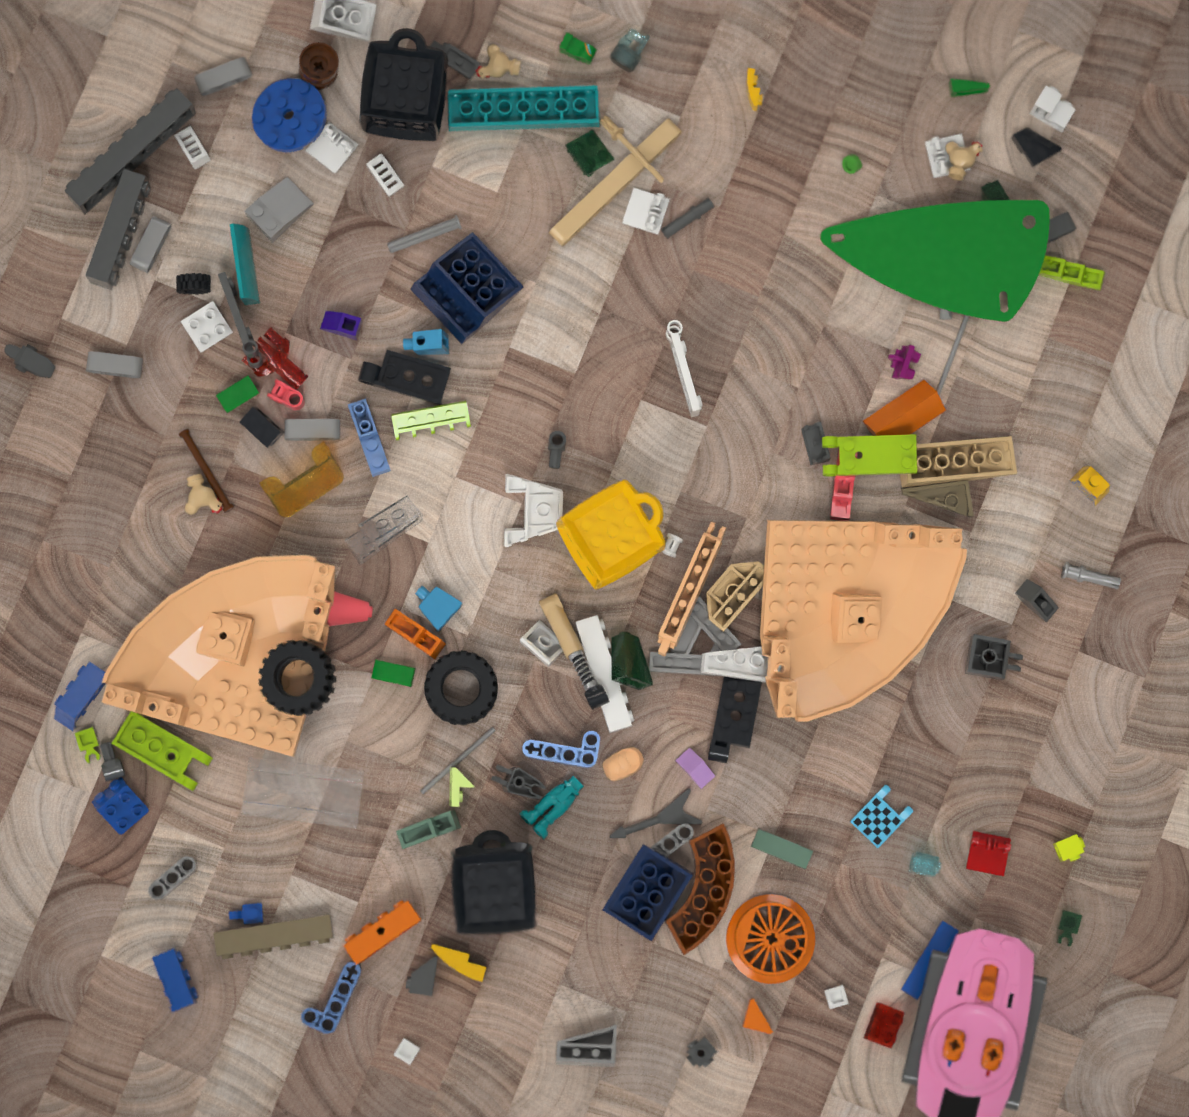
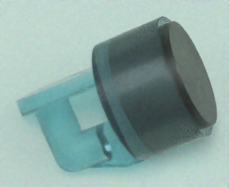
[609,29,650,72]

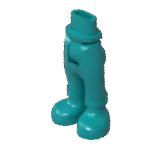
[519,776,584,840]

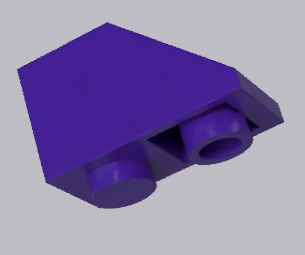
[320,311,362,340]

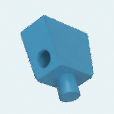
[403,329,449,355]
[415,585,463,632]

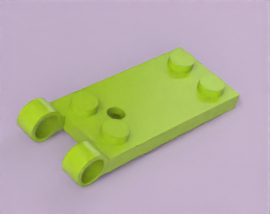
[822,434,917,477]
[111,712,213,791]

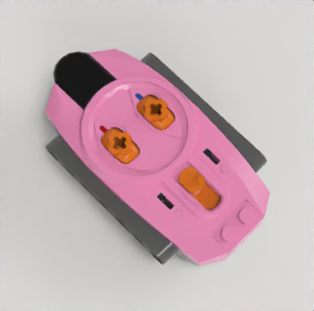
[902,929,1048,1117]

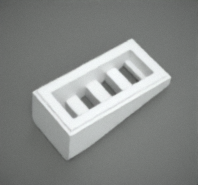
[174,126,211,169]
[366,153,404,197]

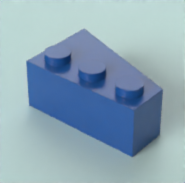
[54,662,106,731]
[152,948,199,1012]

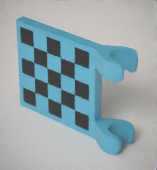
[850,785,913,848]

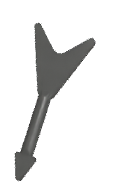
[610,789,702,838]

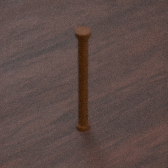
[178,429,234,513]

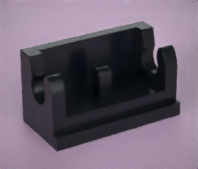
[239,407,285,448]

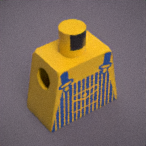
[1070,466,1110,506]

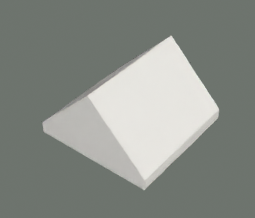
[520,620,563,667]

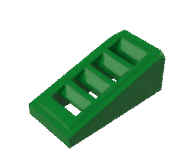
[949,78,990,97]

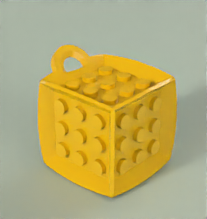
[556,479,666,590]

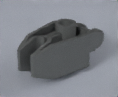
[4,344,55,378]
[491,764,546,799]

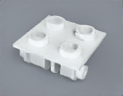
[305,122,359,173]
[925,134,970,178]
[622,188,670,234]
[181,301,233,353]

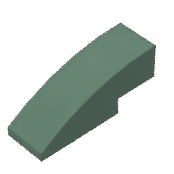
[396,810,461,849]
[751,829,813,870]

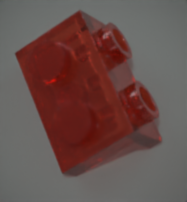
[863,1002,905,1049]

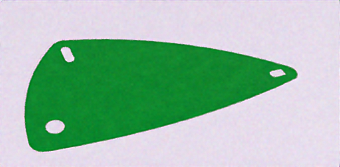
[820,200,1050,322]

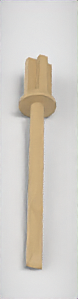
[599,115,664,183]

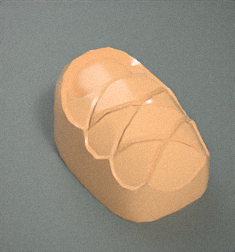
[602,747,644,781]

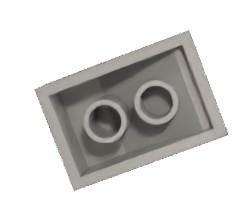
[245,177,313,243]

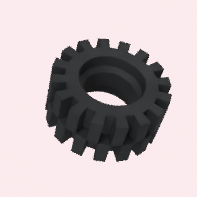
[176,273,211,295]

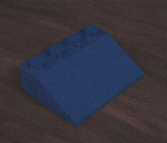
[602,844,694,941]

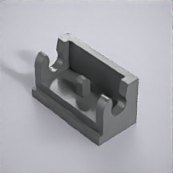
[801,421,830,466]

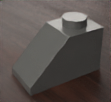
[1015,579,1058,622]
[406,957,438,996]

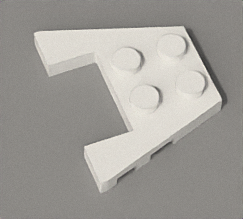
[504,474,563,547]

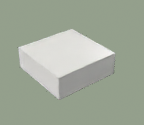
[824,985,849,1009]
[394,1038,420,1065]

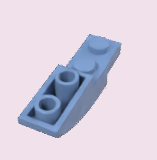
[348,399,391,477]

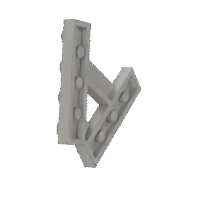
[649,597,742,677]

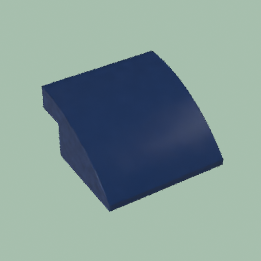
[410,232,524,344]

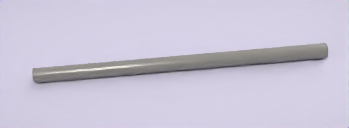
[936,315,969,396]
[420,727,496,794]

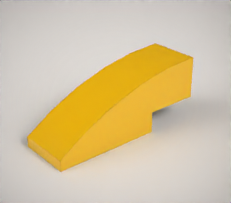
[431,944,487,982]

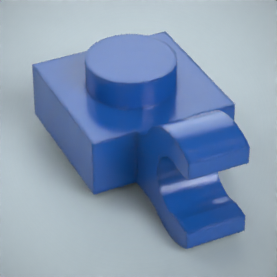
[229,903,263,924]

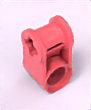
[267,379,305,411]

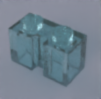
[908,852,941,877]

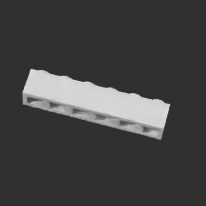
[575,615,634,733]

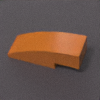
[384,609,446,659]

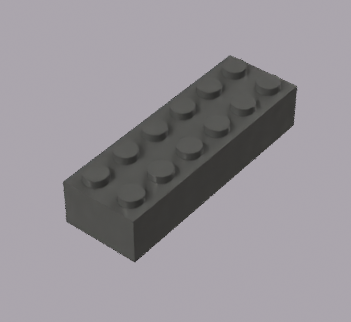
[85,169,151,290]

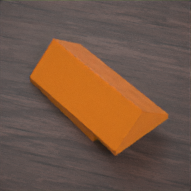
[863,380,946,436]

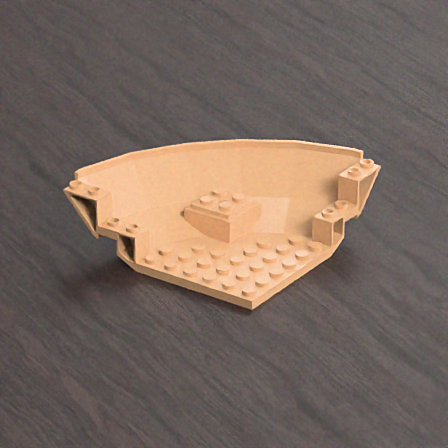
[760,520,967,722]
[102,555,335,757]

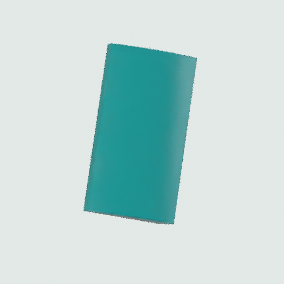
[230,223,260,306]

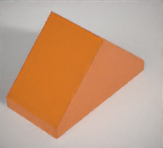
[742,998,773,1034]

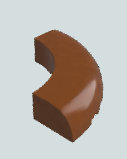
[665,823,735,955]

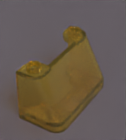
[259,441,344,517]

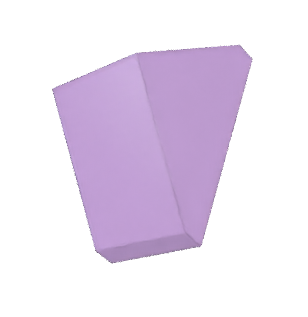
[675,748,715,789]

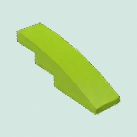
[1039,255,1105,291]

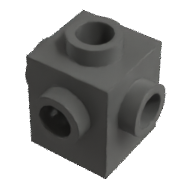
[686,1037,717,1067]

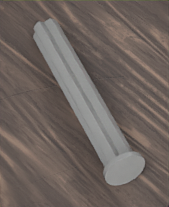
[387,215,462,253]

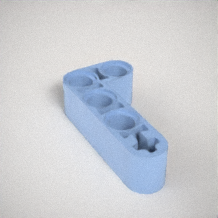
[522,731,600,768]

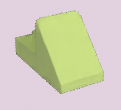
[449,767,474,807]

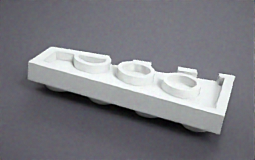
[701,646,768,683]

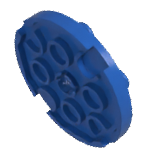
[252,78,327,152]

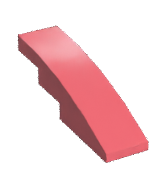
[830,448,858,521]

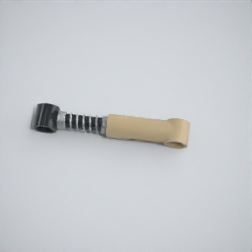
[539,593,610,710]

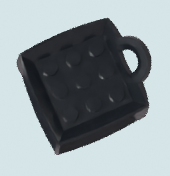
[359,28,448,141]
[451,830,537,935]

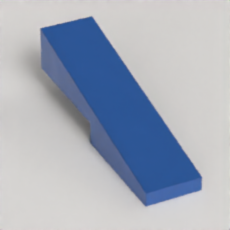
[901,921,959,1000]

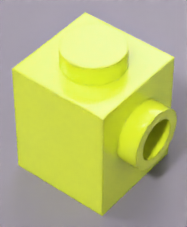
[1053,834,1085,862]

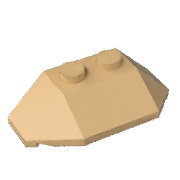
[706,561,764,632]

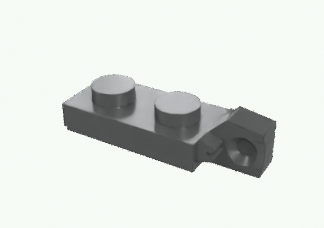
[430,40,481,80]

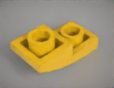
[746,68,763,111]

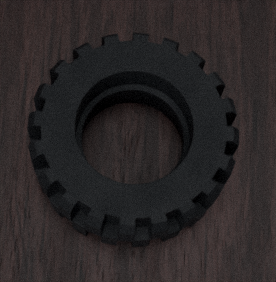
[258,640,337,716]
[424,650,498,726]

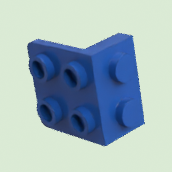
[92,777,149,834]

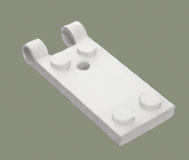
[666,320,702,417]

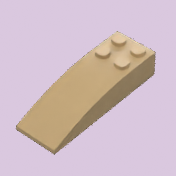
[900,436,1017,487]

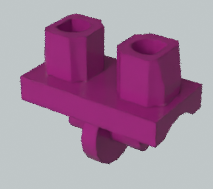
[888,345,921,380]

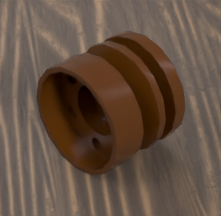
[299,42,339,90]

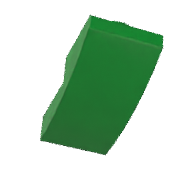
[371,659,416,687]

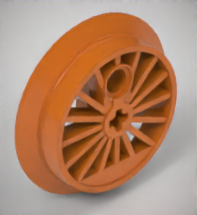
[726,894,815,984]

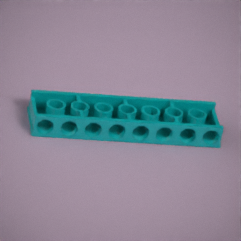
[448,85,600,131]

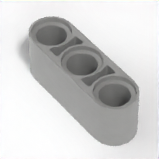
[194,57,252,96]
[130,216,172,273]
[86,351,143,378]
[285,419,340,441]
[650,824,694,857]
[148,856,198,900]

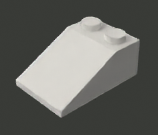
[310,0,376,41]

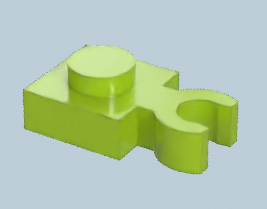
[74,727,101,764]

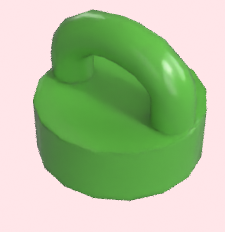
[842,154,863,174]

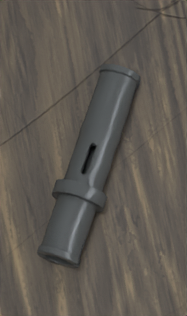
[661,197,714,239]

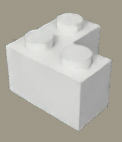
[1030,86,1076,132]

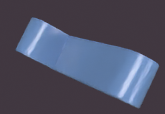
[301,962,362,1034]

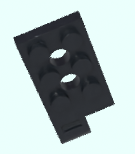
[358,350,451,405]
[708,677,762,764]

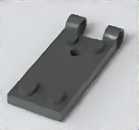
[218,272,263,368]

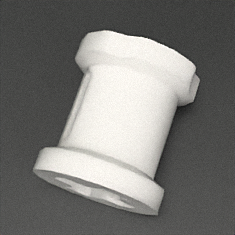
[662,533,683,558]

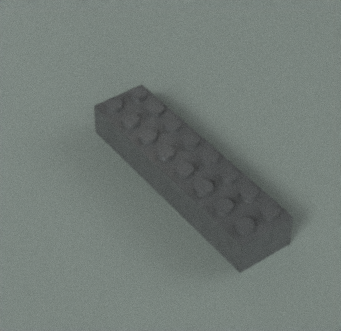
[64,88,196,215]

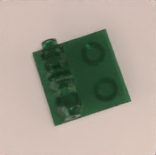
[565,130,615,178]

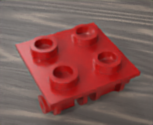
[966,831,1011,877]

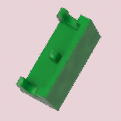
[215,375,259,413]

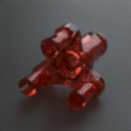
[241,327,309,390]

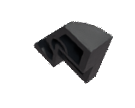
[1011,128,1062,167]

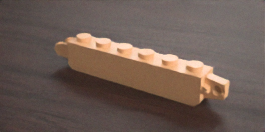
[658,522,726,657]

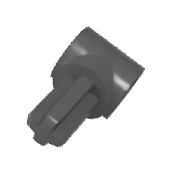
[548,431,566,469]
[100,742,125,782]

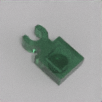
[1057,910,1082,946]

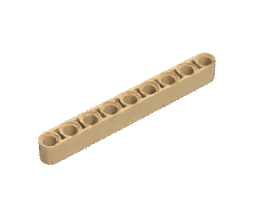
[549,118,682,247]

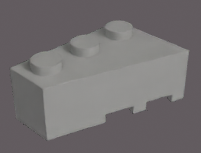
[556,1025,617,1067]

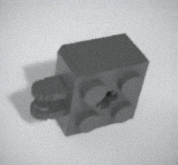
[965,634,1023,680]

